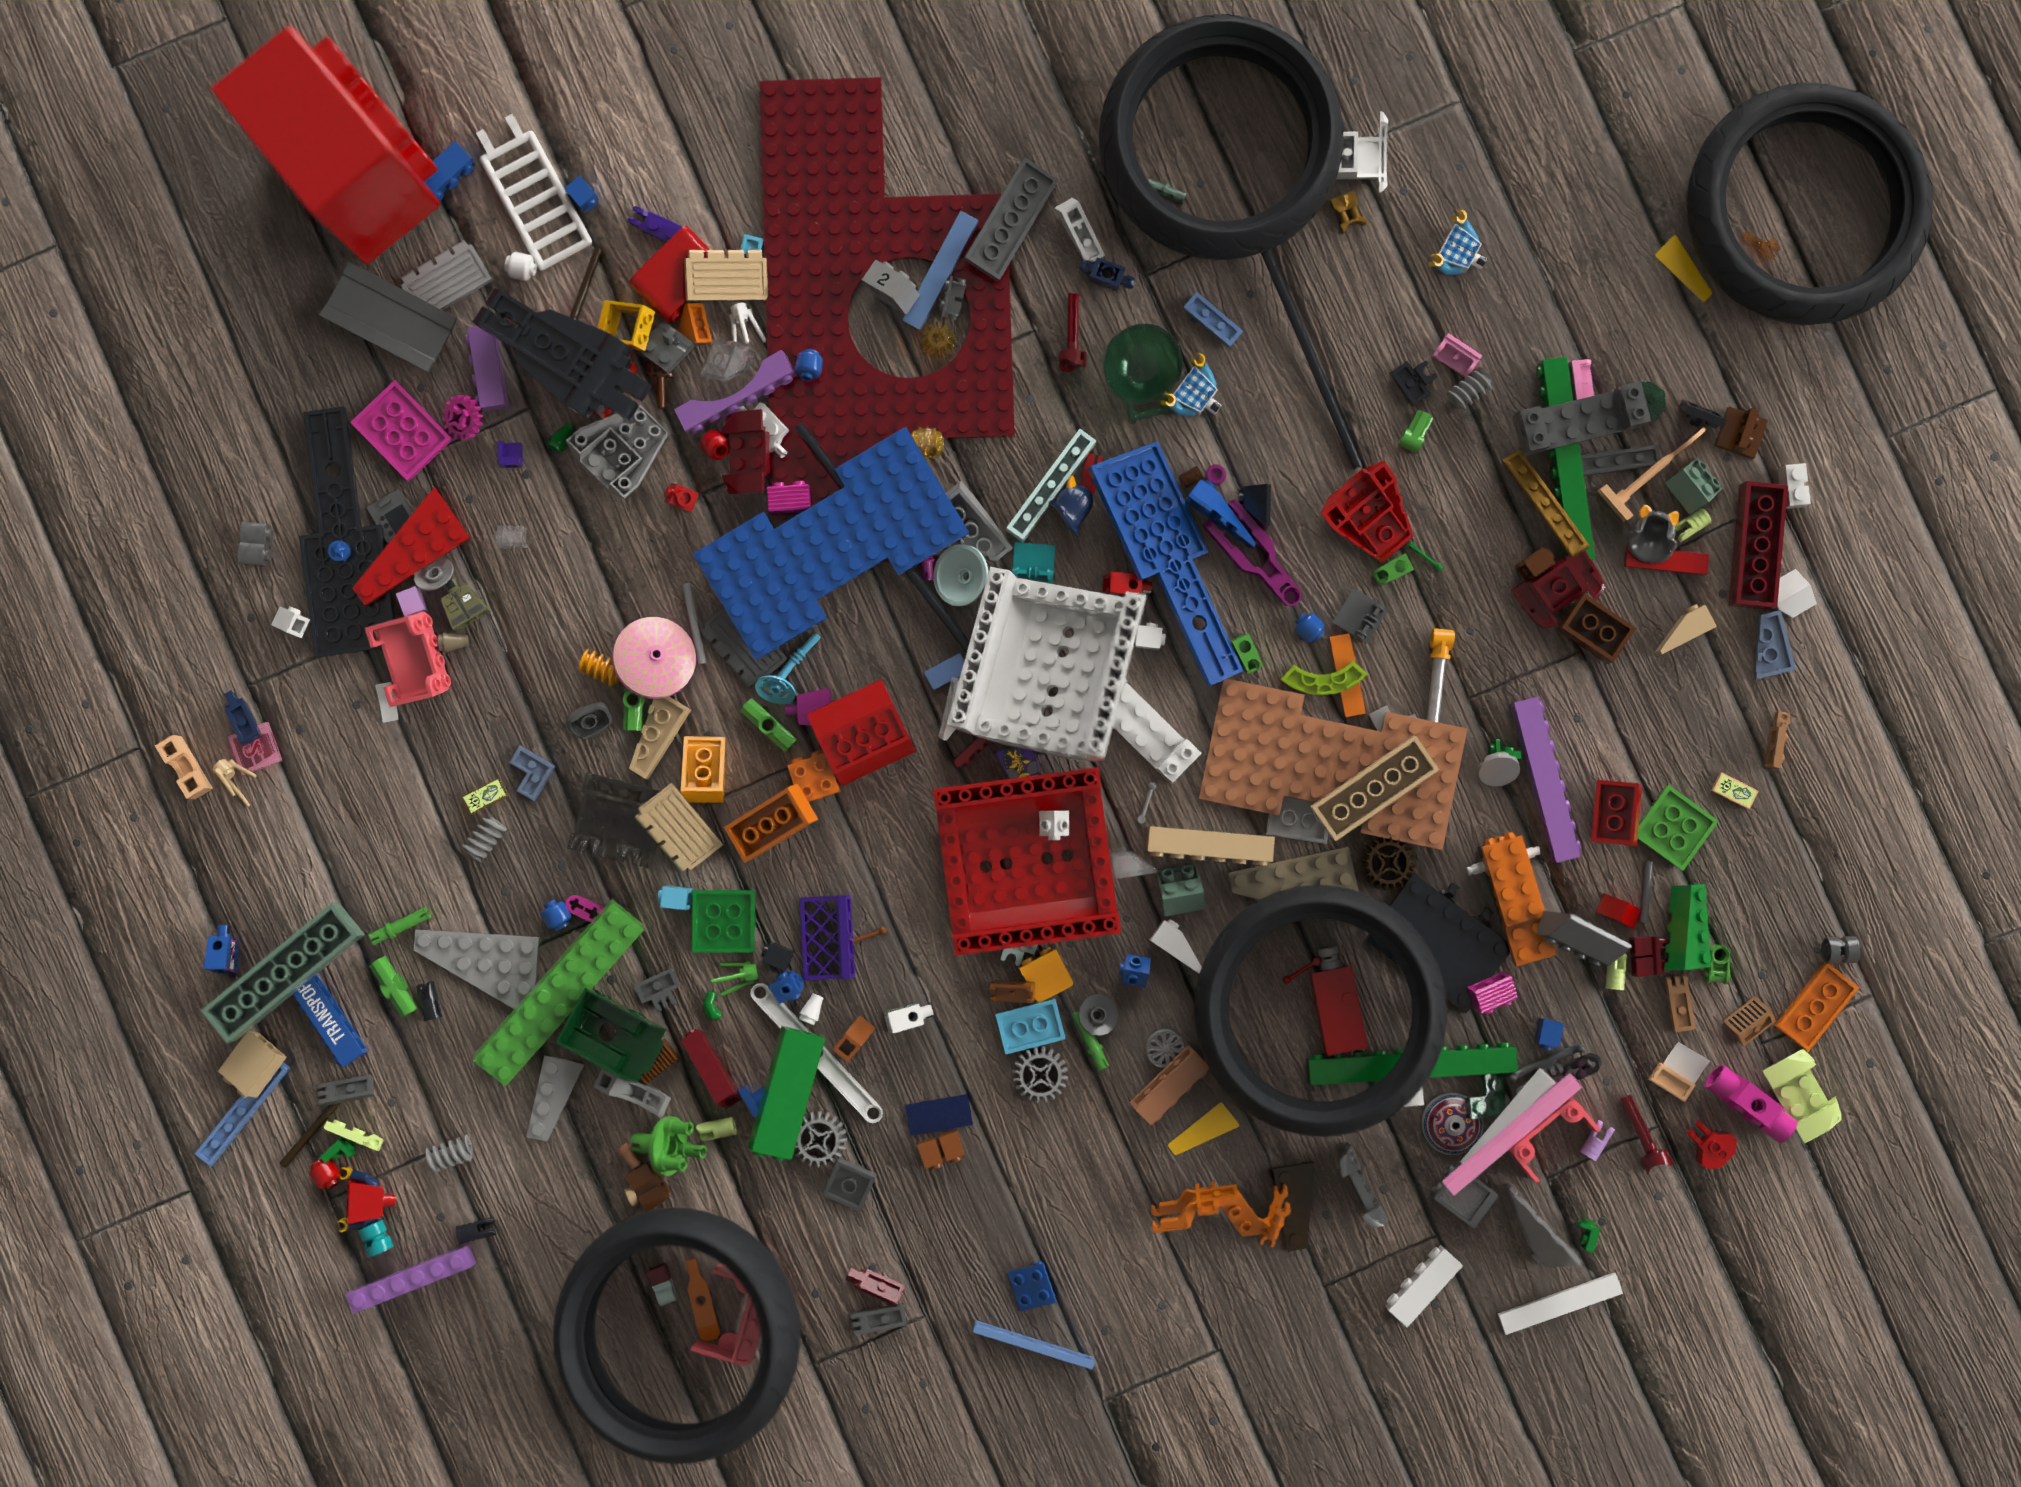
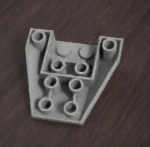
[566,405,669,499]

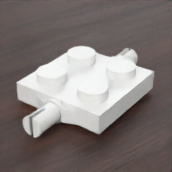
[739,402,789,458]

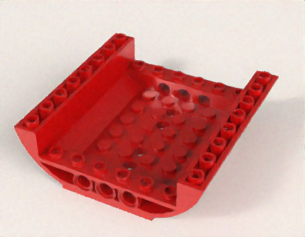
[933,767,1121,956]

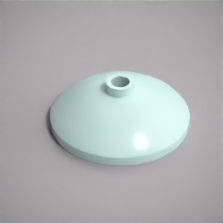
[933,544,988,606]

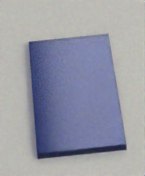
[905,1094,973,1136]

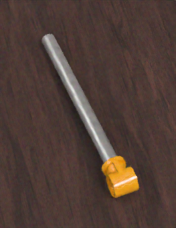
[1427,628,1455,723]

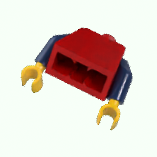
[338,1167,396,1232]

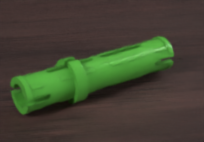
[368,906,431,946]
[1071,1011,1109,1071]

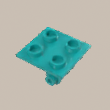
[1012,542,1055,584]

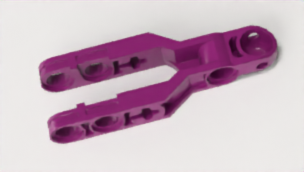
[1203,499,1302,607]

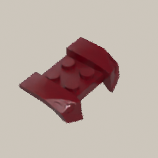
[721,409,770,494]
[1511,550,1605,629]

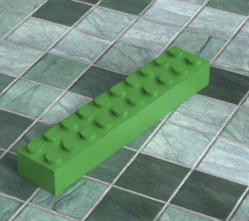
[473,899,644,1087]

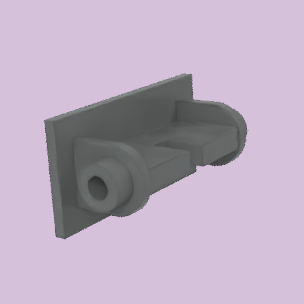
[939,276,967,320]

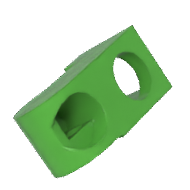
[1372,553,1414,587]
[1230,633,1263,675]

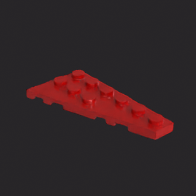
[353,487,470,606]

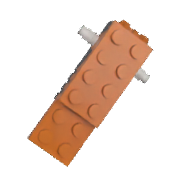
[1466,832,1557,967]

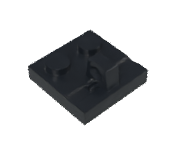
[1679,399,1727,428]

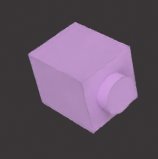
[396,586,429,617]

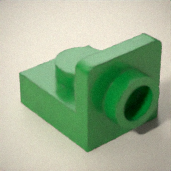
[1489,739,1521,760]
[320,1137,357,1163]
[1575,1218,1601,1253]

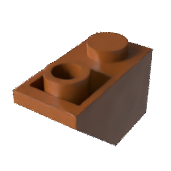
[832,1015,876,1063]

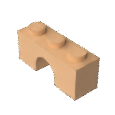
[155,735,213,799]

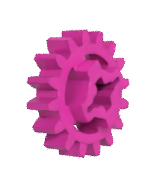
[441,395,483,440]

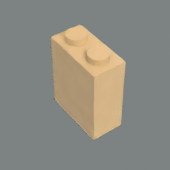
[218,1031,287,1098]

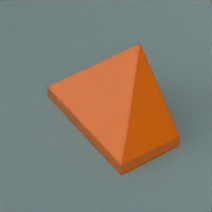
[677,303,712,344]

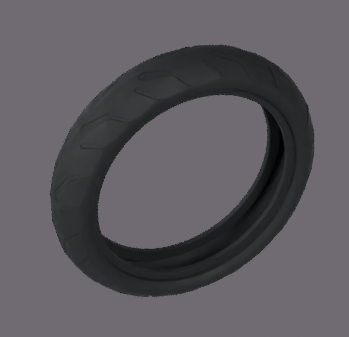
[1686,83,1933,325]

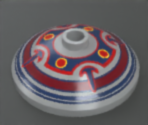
[1421,1092,1484,1155]

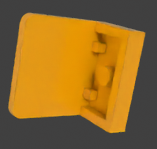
[1019,947,1073,1002]

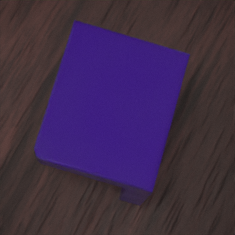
[497,441,523,469]

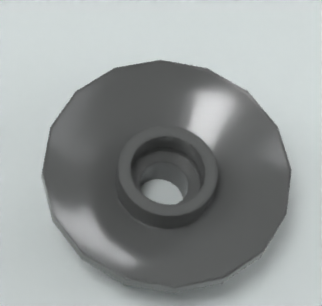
[1078,994,1119,1036]

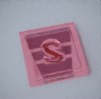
[228,722,283,775]

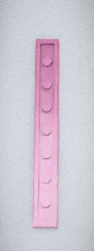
[1442,1073,1582,1196]

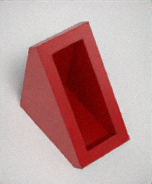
[1595,893,1641,929]

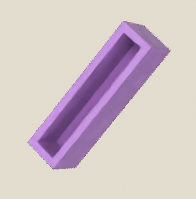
[465,326,509,412]

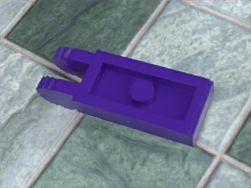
[627,206,683,242]

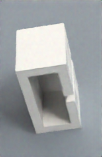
[1777,463,1811,509]

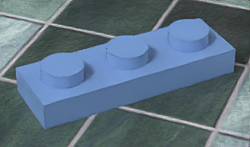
[1183,292,1243,348]

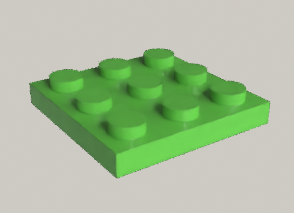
[1638,785,1719,871]

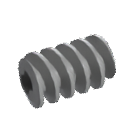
[1446,367,1492,410]
[462,817,507,862]
[426,1134,473,1172]

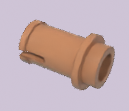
[617,1142,642,1170]

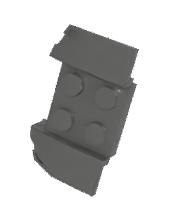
[1339,1141,1389,1228]

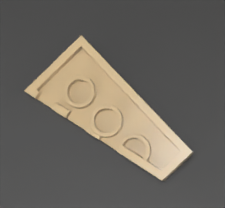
[629,696,691,780]

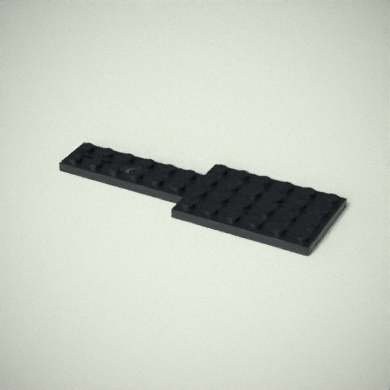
[299,406,395,658]

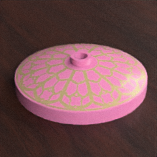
[612,617,696,699]

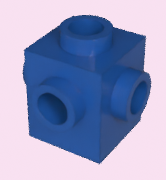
[1119,954,1151,987]
[769,970,804,1004]

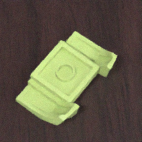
[1762,1049,1842,1143]

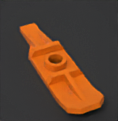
[686,1258,721,1342]

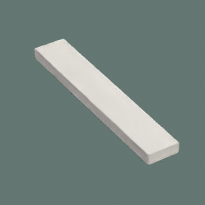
[1460,1068,1556,1164]
[1498,1273,1623,1335]

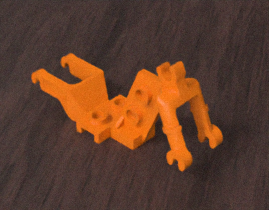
[1151,1181,1291,1247]

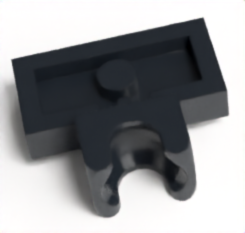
[1389,361,1437,407]

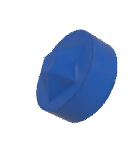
[328,540,351,562]

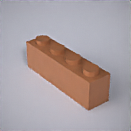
[1129,1045,1209,1125]

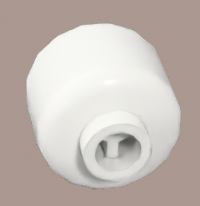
[505,252,537,281]

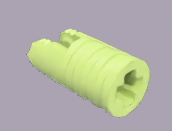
[1675,508,1712,542]
[1605,954,1627,990]
[696,1116,737,1141]

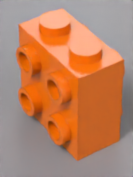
[787,750,841,802]

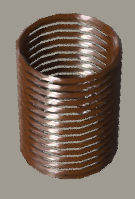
[1179,466,1204,489]

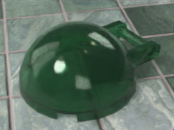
[1102,323,1183,424]

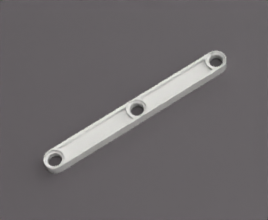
[750,983,883,1123]

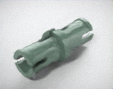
[1148,178,1187,205]

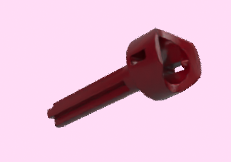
[1059,293,1087,373]
[1620,1094,1673,1175]

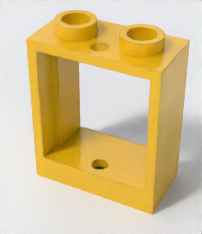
[597,300,655,351]

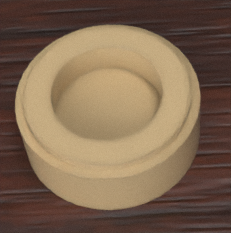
[624,1186,640,1208]

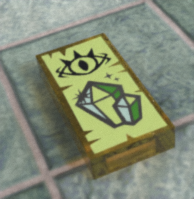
[461,778,509,815]

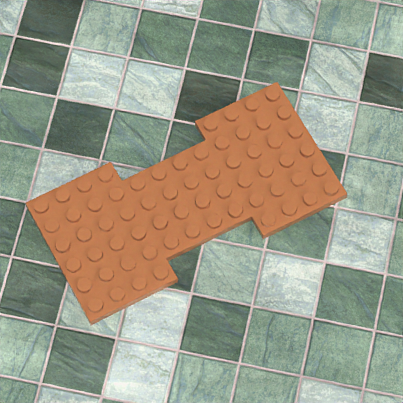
[1198,679,1467,850]

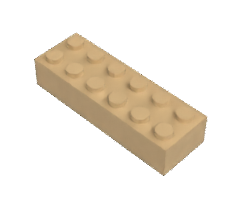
[1310,735,1439,841]
[1145,826,1275,866]

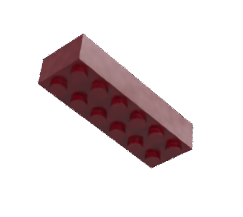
[1728,481,1788,610]

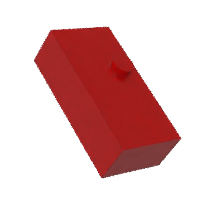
[1308,965,1368,1056]

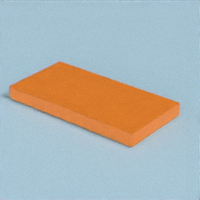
[1774,962,1859,1052]

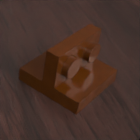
[1714,406,1768,459]

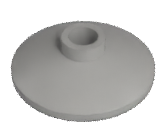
[414,557,454,591]

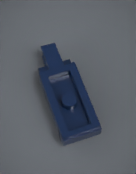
[224,690,262,746]

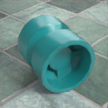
[357,1219,394,1258]

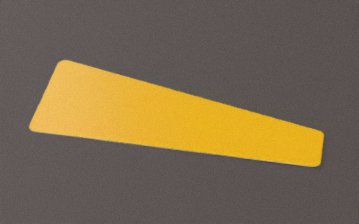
[1655,235,1712,302]
[1168,1102,1239,1155]

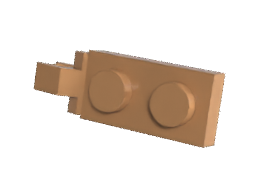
[1764,711,1790,769]

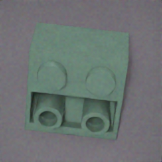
[1665,457,1722,515]
[1156,863,1205,916]

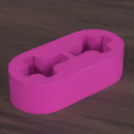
[566,895,603,922]

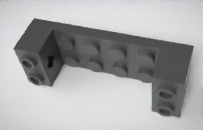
[1513,381,1651,456]

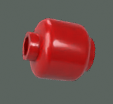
[700,430,729,460]
[309,1159,341,1190]

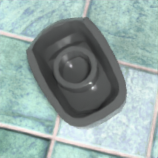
[566,702,612,740]

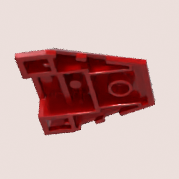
[1320,460,1413,563]

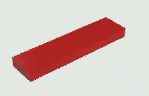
[1624,546,1709,575]

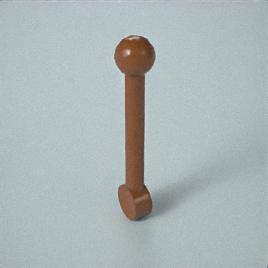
[853,927,887,944]

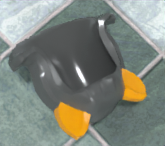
[1627,505,1679,564]

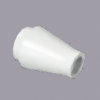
[799,993,824,1026]

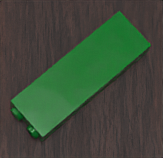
[748,1026,826,1162]

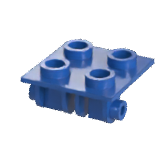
[1007,1261,1057,1312]

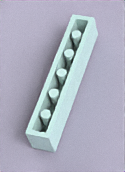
[1006,429,1096,543]

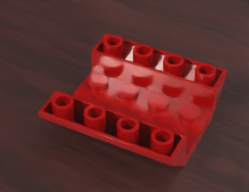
[807,679,916,786]

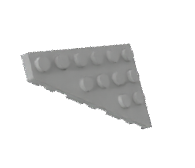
[414,929,540,1009]

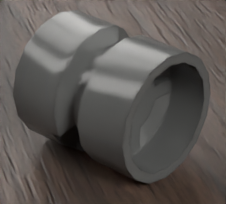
[1822,936,1861,964]

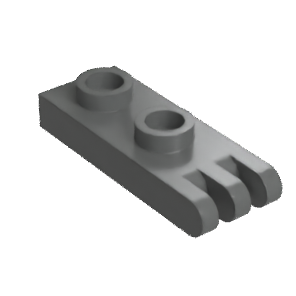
[317,1074,374,1106]
[848,1303,907,1336]

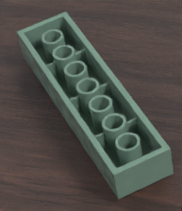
[201,902,365,1043]

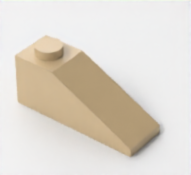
[1654,604,1717,656]

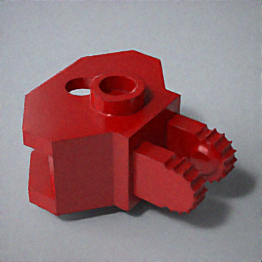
[1686,1120,1737,1169]

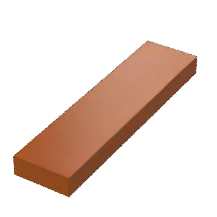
[1329,633,1366,718]

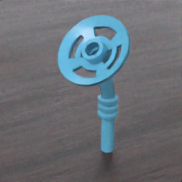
[755,632,821,704]

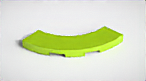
[1280,661,1368,695]

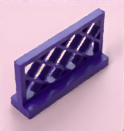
[800,895,855,980]

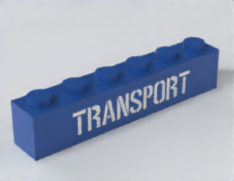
[291,975,369,1067]

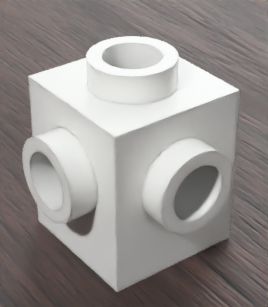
[1039,811,1069,840]

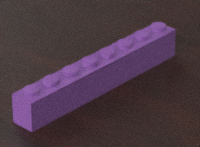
[1510,697,1582,863]

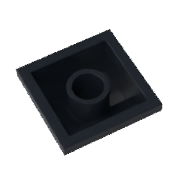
[1238,484,1271,531]

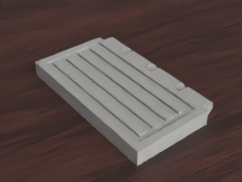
[401,240,493,310]

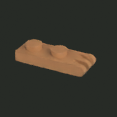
[1664,974,1696,1033]

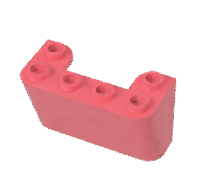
[365,612,451,707]

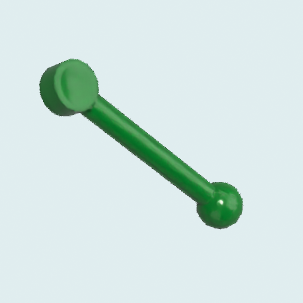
[1407,542,1443,572]

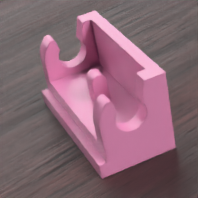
[1432,333,1482,377]
[1568,359,1594,401]

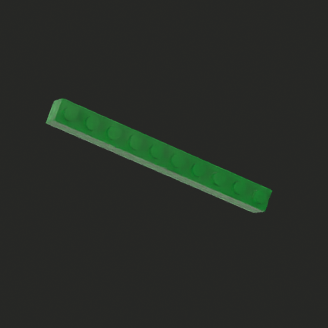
[1536,357,1595,560]
[1306,1042,1518,1085]

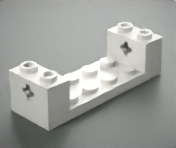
[1112,678,1202,784]

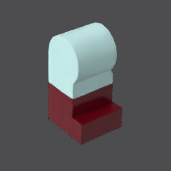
[646,1262,677,1306]

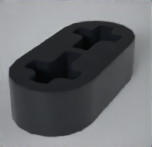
[1562,1053,1602,1080]

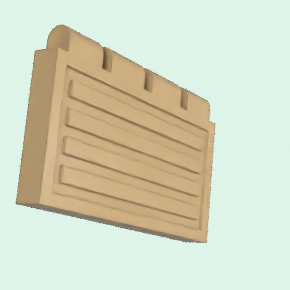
[684,250,768,301]
[635,783,723,872]

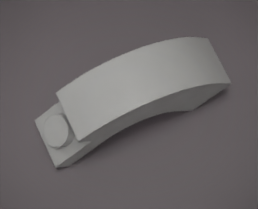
[594,1068,671,1117]

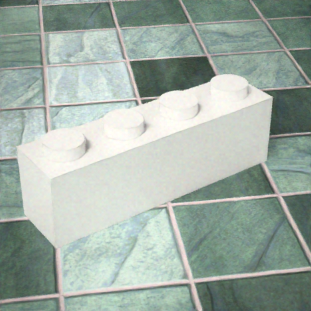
[1385,1245,1463,1327]

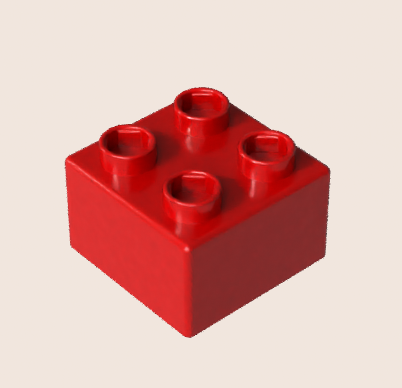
[210,26,440,265]

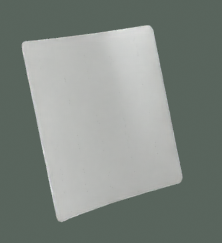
[1663,1042,1710,1084]

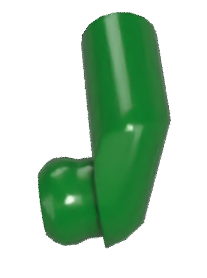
[703,990,722,1021]

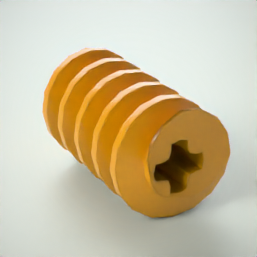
[578,649,620,687]

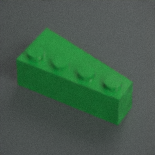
[1664,884,1711,970]

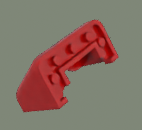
[629,225,710,324]

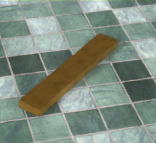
[1502,450,1590,558]

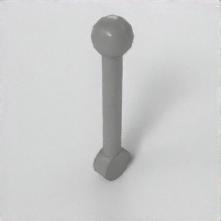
[1137,782,1156,823]

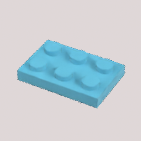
[995,998,1066,1054]

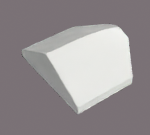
[1777,569,1817,618]

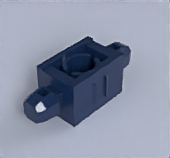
[1079,257,1136,292]

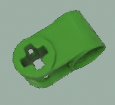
[1704,944,1730,985]

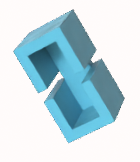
[658,886,693,910]

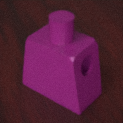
[785,688,831,727]

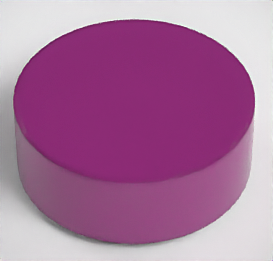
[1205,464,1226,486]

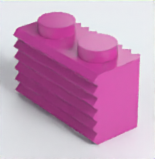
[767,481,811,514]
[1467,972,1518,1015]

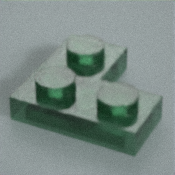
[1465,1073,1506,1119]

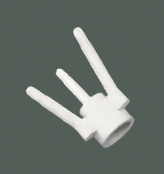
[729,303,766,346]

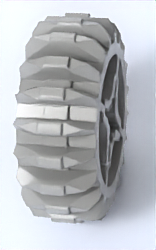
[1013,1046,1068,1103]
[795,1111,847,1168]

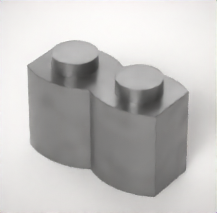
[238,522,274,566]

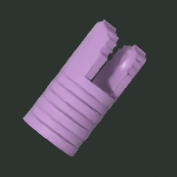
[1580,1120,1615,1161]

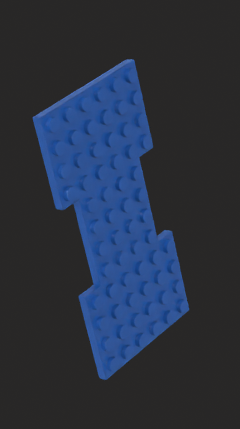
[693,427,969,661]

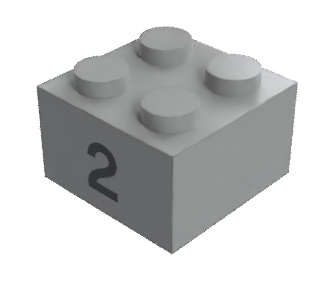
[862,260,920,315]

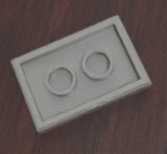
[1265,796,1328,844]

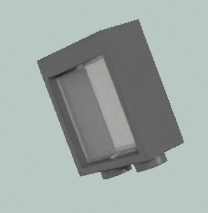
[1430,1163,1499,1229]

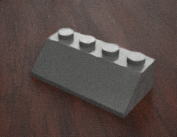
[1536,910,1632,967]

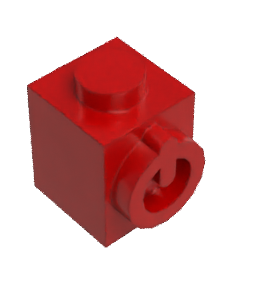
[664,483,699,512]

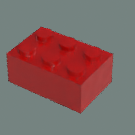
[1591,780,1642,847]

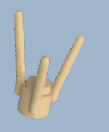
[213,759,256,807]

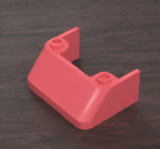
[1507,1083,1600,1183]
[690,1263,760,1366]

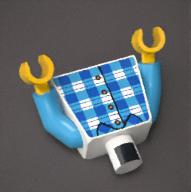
[1428,210,1487,275]
[1161,352,1222,417]

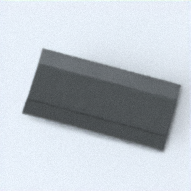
[319,261,457,372]

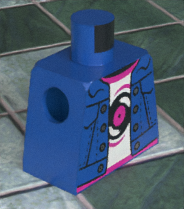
[204,925,239,974]

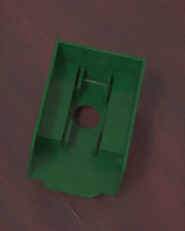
[556,988,667,1083]

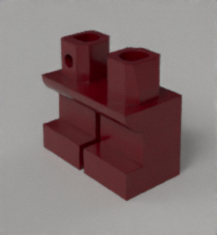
[1629,936,1670,977]

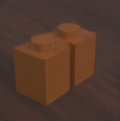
[917,1129,965,1170]

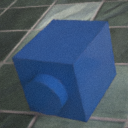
[564,176,599,212]
[1534,1018,1564,1050]

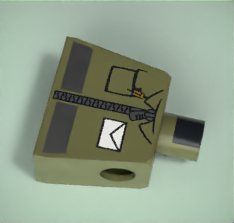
[441,579,491,631]

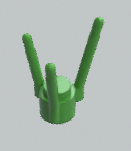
[710,961,759,997]

